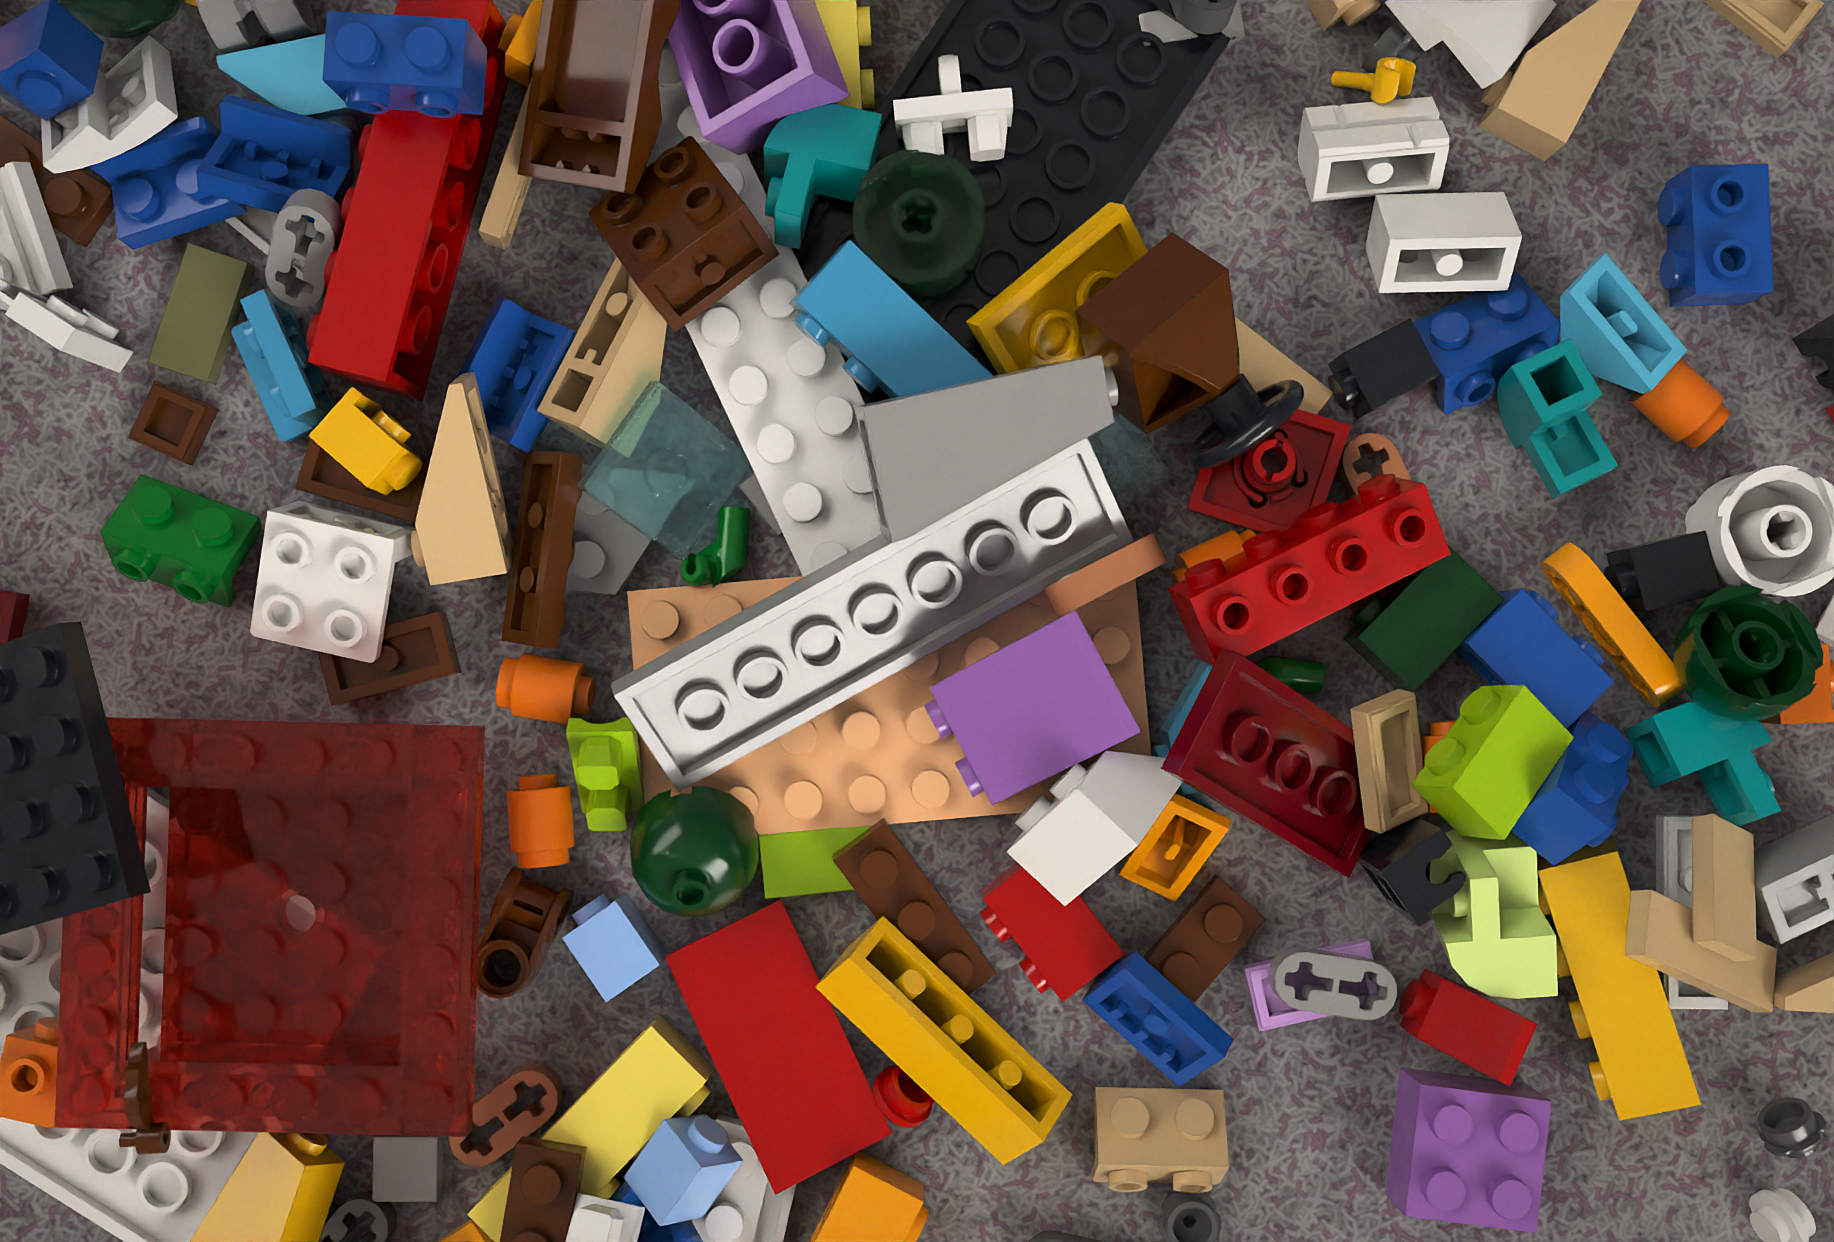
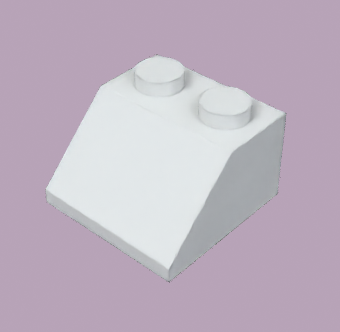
[1007,750,1182,906]

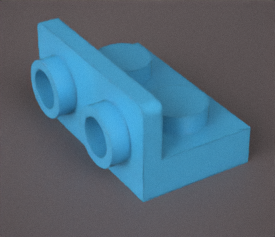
[231,289,336,443]

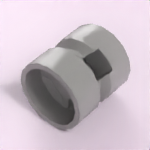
[195,0,317,55]

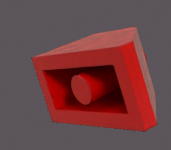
[1399,968,1537,1086]

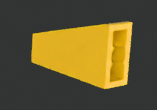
[190,1122,345,1242]

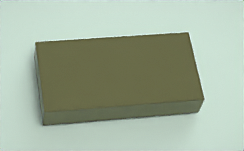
[147,243,256,385]

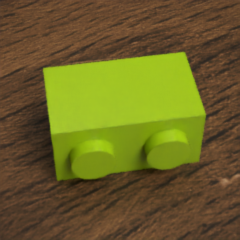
[1411,685,1574,840]

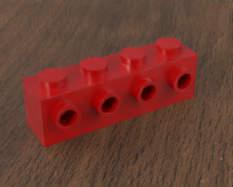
[1168,474,1451,666]

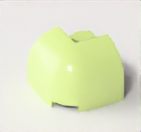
[1430,829,1558,999]

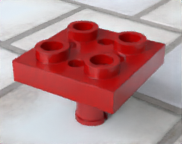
[1186,409,1351,534]

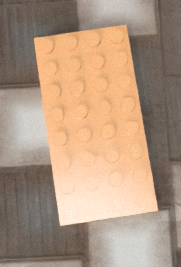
[627,576,1151,835]

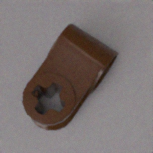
[471,866,574,999]

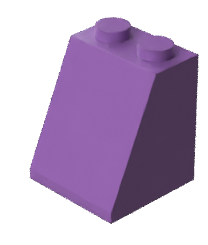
[924,610,1141,805]

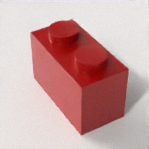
[979,862,1124,1002]

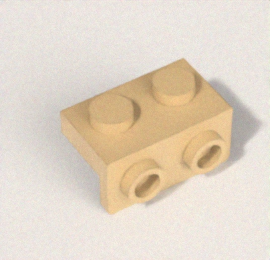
[1092,1087,1229,1194]

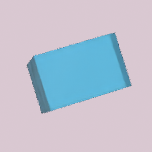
[1560,253,1688,394]

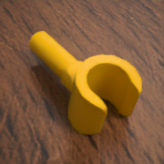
[1331,57,1416,104]

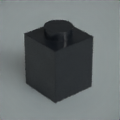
[1328,318,1441,419]
[1604,530,1721,613]

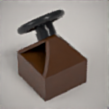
[1075,232,1304,469]

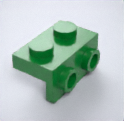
[100,474,262,607]

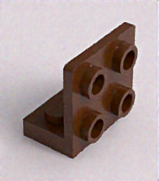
[589,136,780,333]

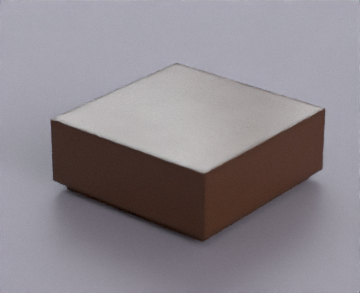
[128,380,219,466]

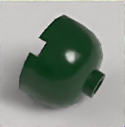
[1674,585,1823,721]
[630,786,759,917]

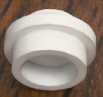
[1749,1188,1816,1242]

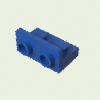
[90,117,247,250]
[1082,951,1234,1087]

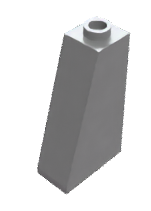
[854,355,1118,543]

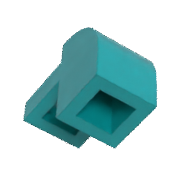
[764,104,882,249]
[1497,338,1618,499]
[1624,701,1781,826]

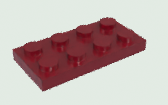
[1161,649,1372,878]

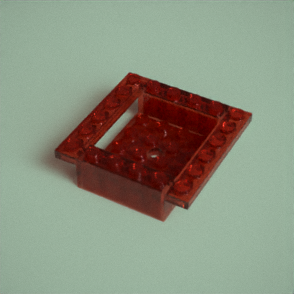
[55,716,485,1137]

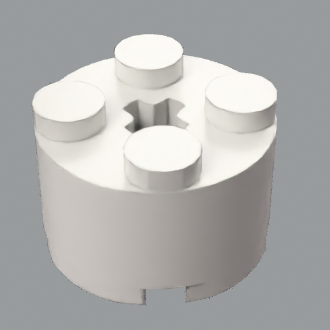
[1685,465,1834,598]

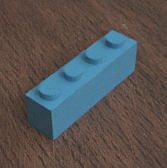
[789,240,993,398]

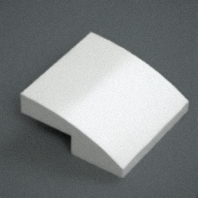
[1385,0,1557,89]
[41,35,178,174]

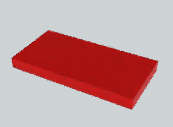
[665,899,892,1195]

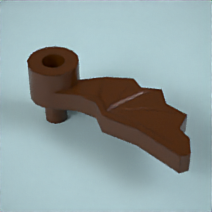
[119,1041,171,1155]

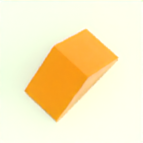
[1118,793,1231,902]

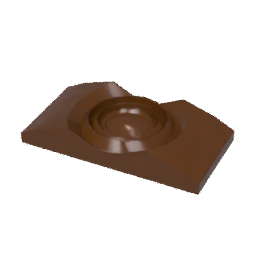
[518,0,680,195]

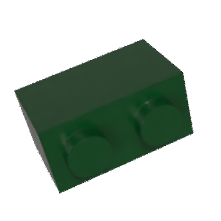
[1343,545,1504,692]

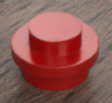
[873,1065,935,1128]

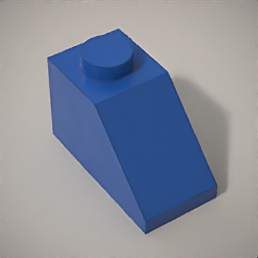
[0,0,104,121]

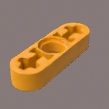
[1540,542,1684,707]

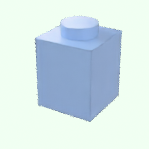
[562,893,668,1002]
[624,1114,744,1226]

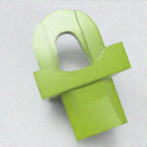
[566,717,644,831]

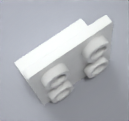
[250,501,416,663]

